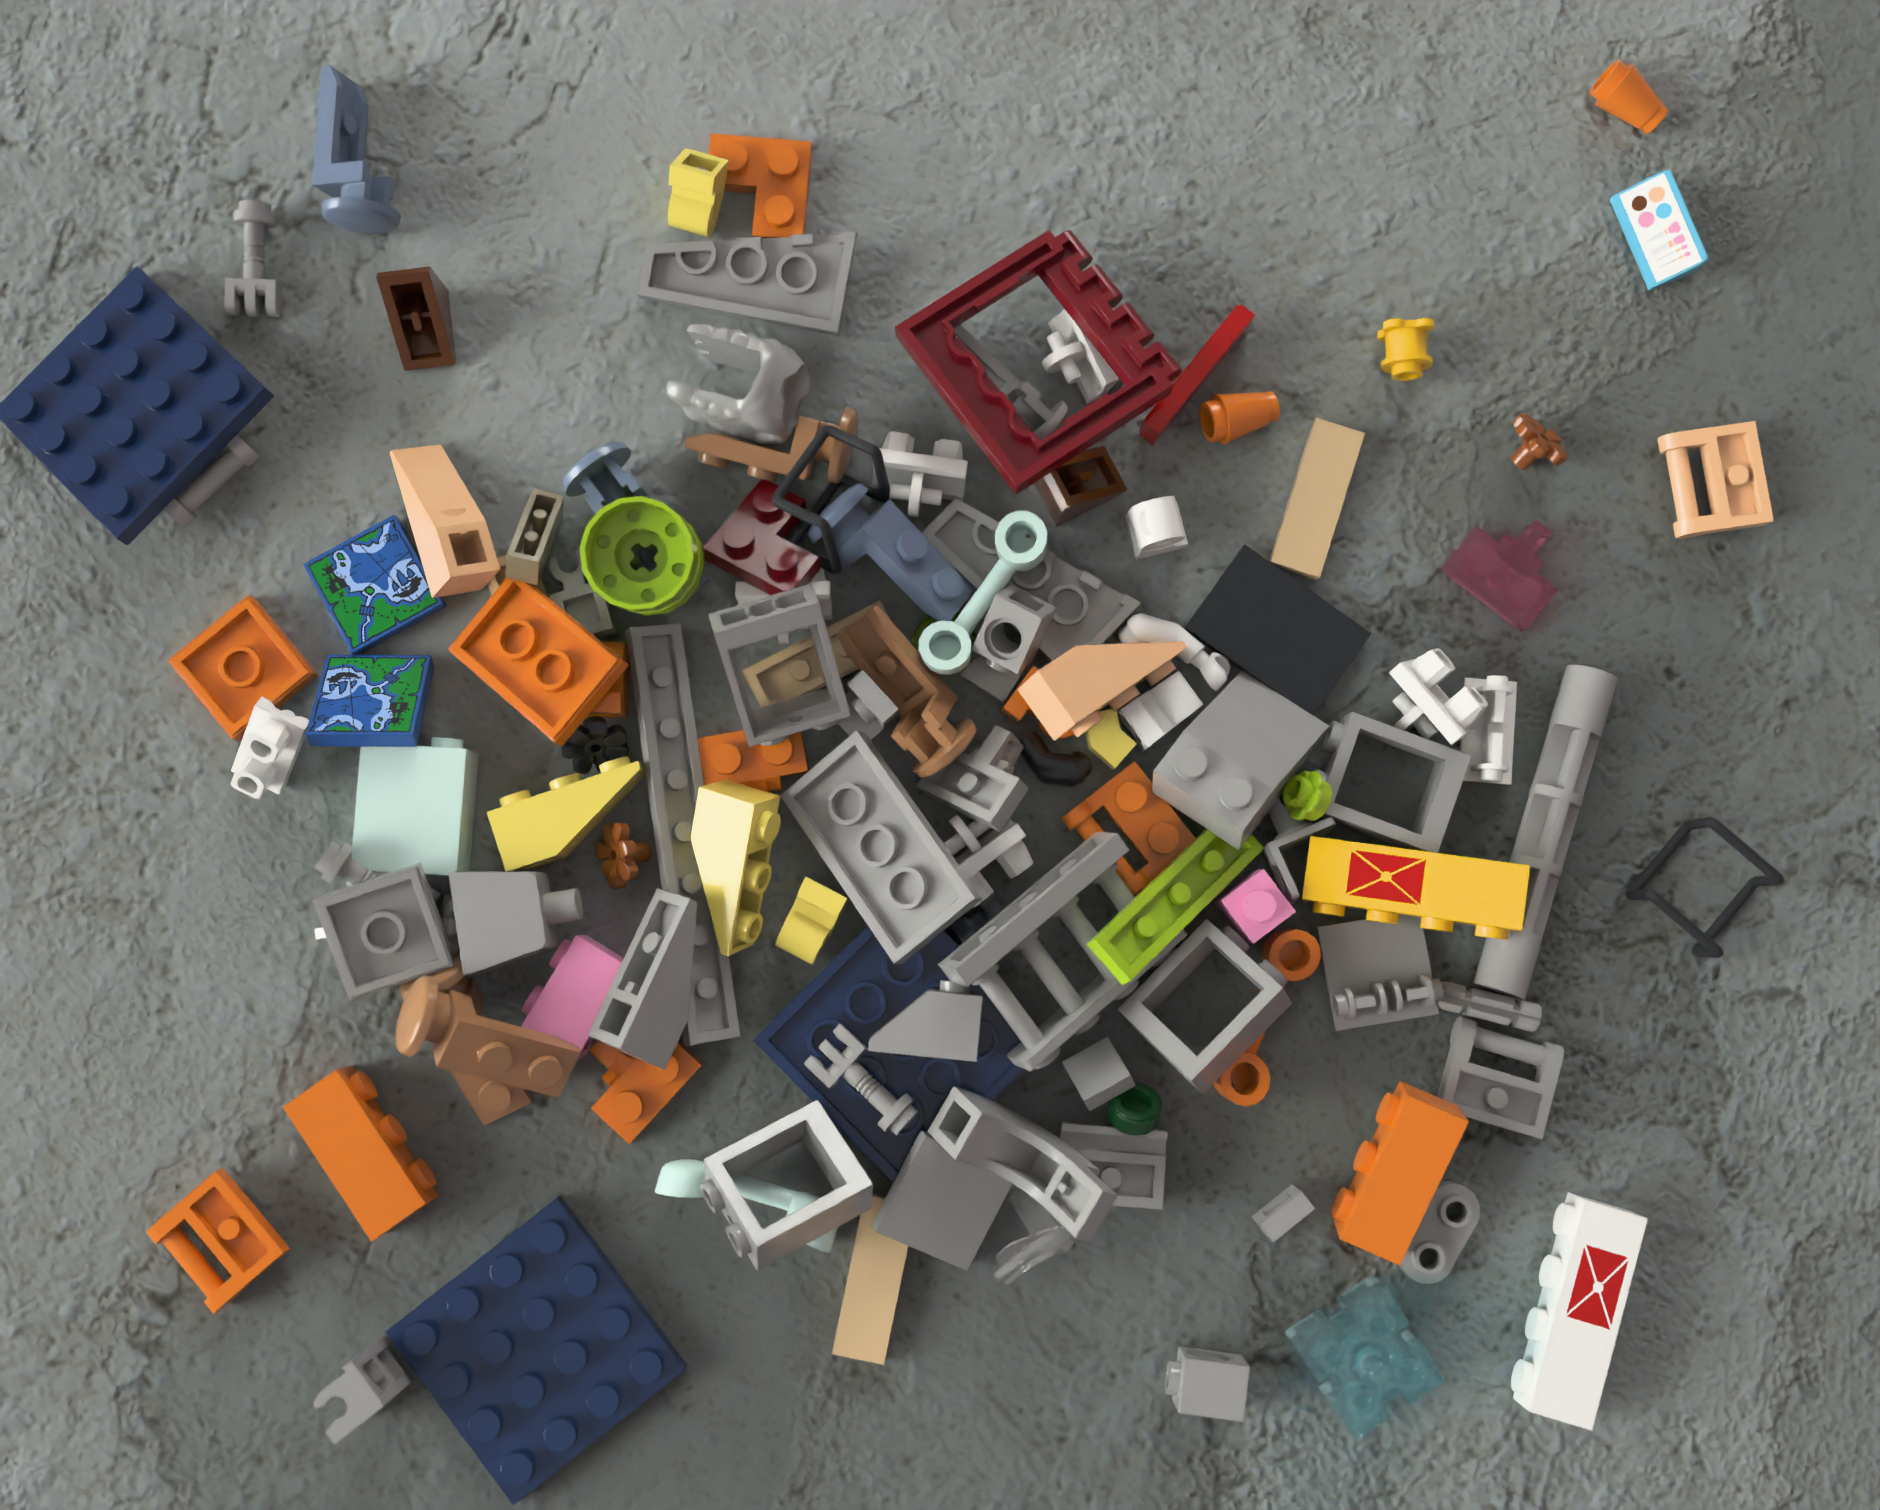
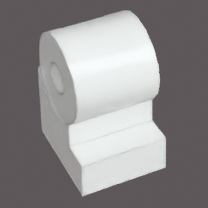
[1125,496,1188,560]
[1118,671,1203,752]

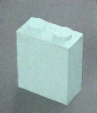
[351,737,479,876]

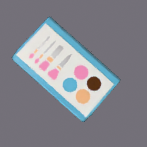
[1610,169,1708,291]

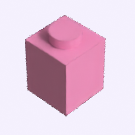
[1212,869,1296,944]

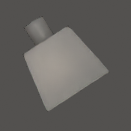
[448,872,583,975]

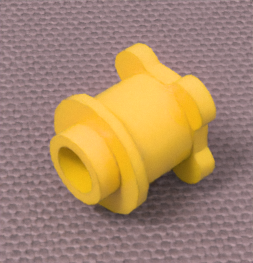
[1377,318,1435,381]

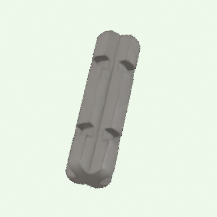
[1437,981,1542,1032]

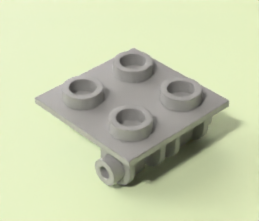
[1317,915,1443,1031]

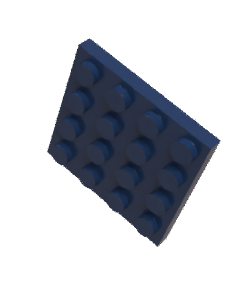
[0,266,274,545]
[753,926,1039,1183]
[386,1196,687,1505]

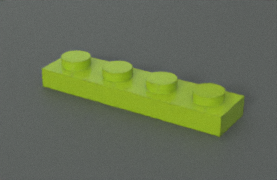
[1087,829,1264,985]

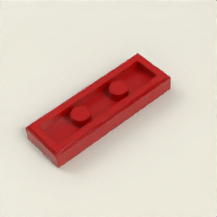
[1139,304,1255,446]

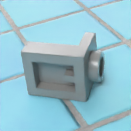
[837,670,900,741]

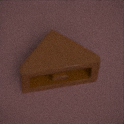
[376,266,456,371]
[1034,446,1127,527]

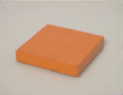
[168,595,319,741]

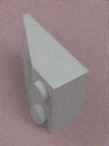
[1152,670,1329,851]

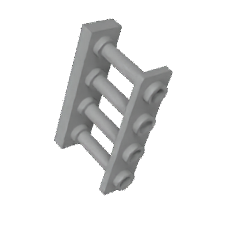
[938,832,1187,1071]

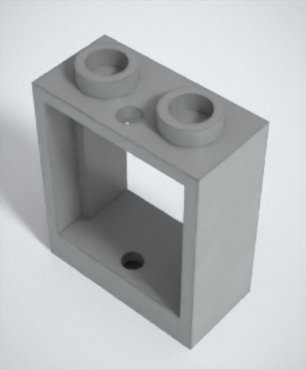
[708,584,851,747]
[1315,712,1472,853]
[1117,919,1292,1095]
[700,1100,873,1271]

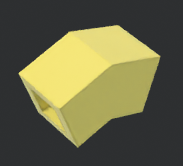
[1085,709,1137,770]

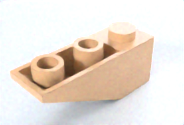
[390,444,500,598]
[1017,641,1187,741]

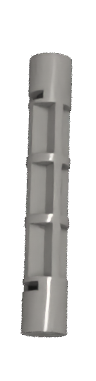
[1473,665,1618,999]

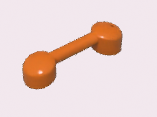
[1213,928,1321,1106]

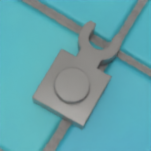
[549,550,617,639]

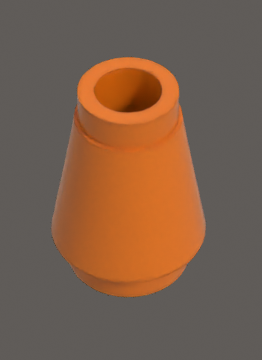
[1589,59,1669,134]
[1199,391,1280,445]

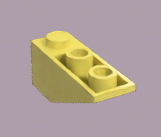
[487,756,645,872]
[691,779,781,956]

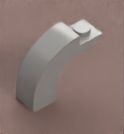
[927,1086,1118,1242]

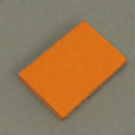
[447,578,629,746]

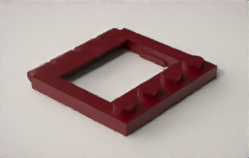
[895,230,1183,495]

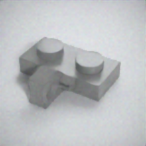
[917,725,1029,832]

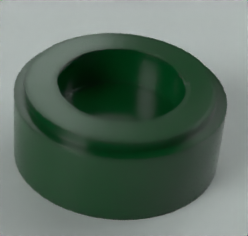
[1107,1082,1162,1136]

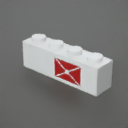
[1511,1192,1648,1431]

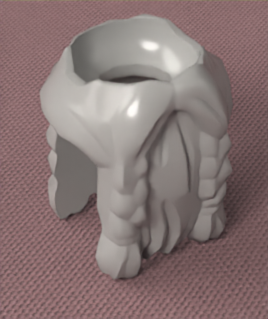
[666,324,811,445]

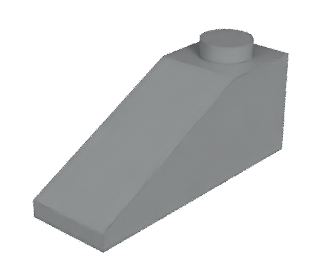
[588,888,698,1070]

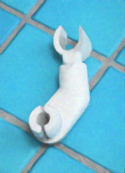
[1118,613,1230,691]

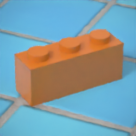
[283,1066,439,1242]
[1331,1081,1469,1266]

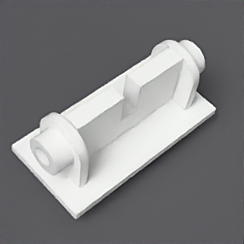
[1460,675,1517,785]

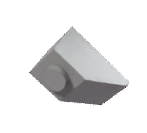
[868,980,983,1062]

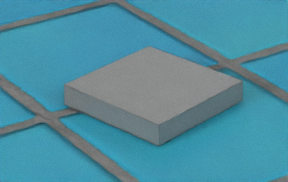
[312,862,455,1001]
[872,1130,1012,1271]

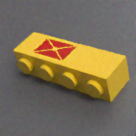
[1302,836,1530,940]

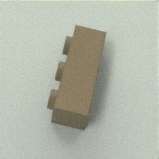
[505,488,564,585]

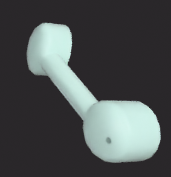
[919,510,1047,675]
[655,1159,838,1253]

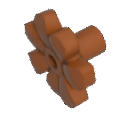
[1510,413,1568,471]
[595,823,651,889]

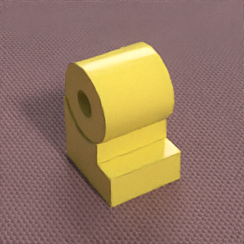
[668,148,729,238]
[775,876,849,965]

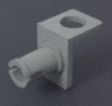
[1262,792,1335,904]

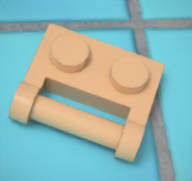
[1657,421,1774,539]

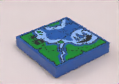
[303,515,447,655]
[306,655,434,747]

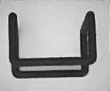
[772,425,891,574]
[1626,817,1784,958]

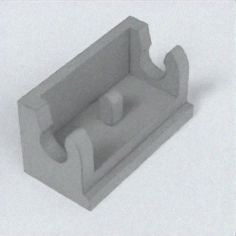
[314,1337,414,1445]

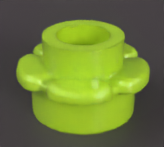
[1283,771,1332,821]

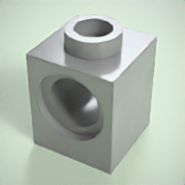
[971,584,1057,674]
[1165,1346,1250,1422]

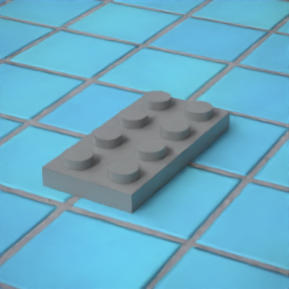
[780,730,982,964]

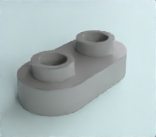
[1399,1181,1480,1284]

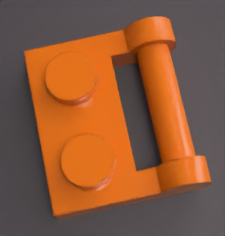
[1061,761,1196,895]
[146,1168,291,1314]

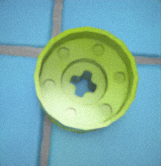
[580,496,705,616]

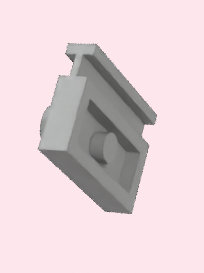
[1060,1121,1168,1210]

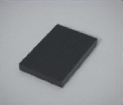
[1184,544,1372,716]

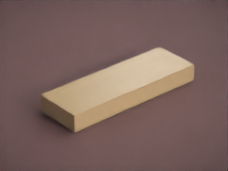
[1269,417,1365,581]
[742,600,890,708]
[832,1193,908,1365]

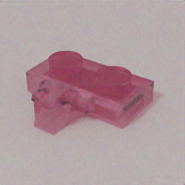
[1440,519,1558,632]

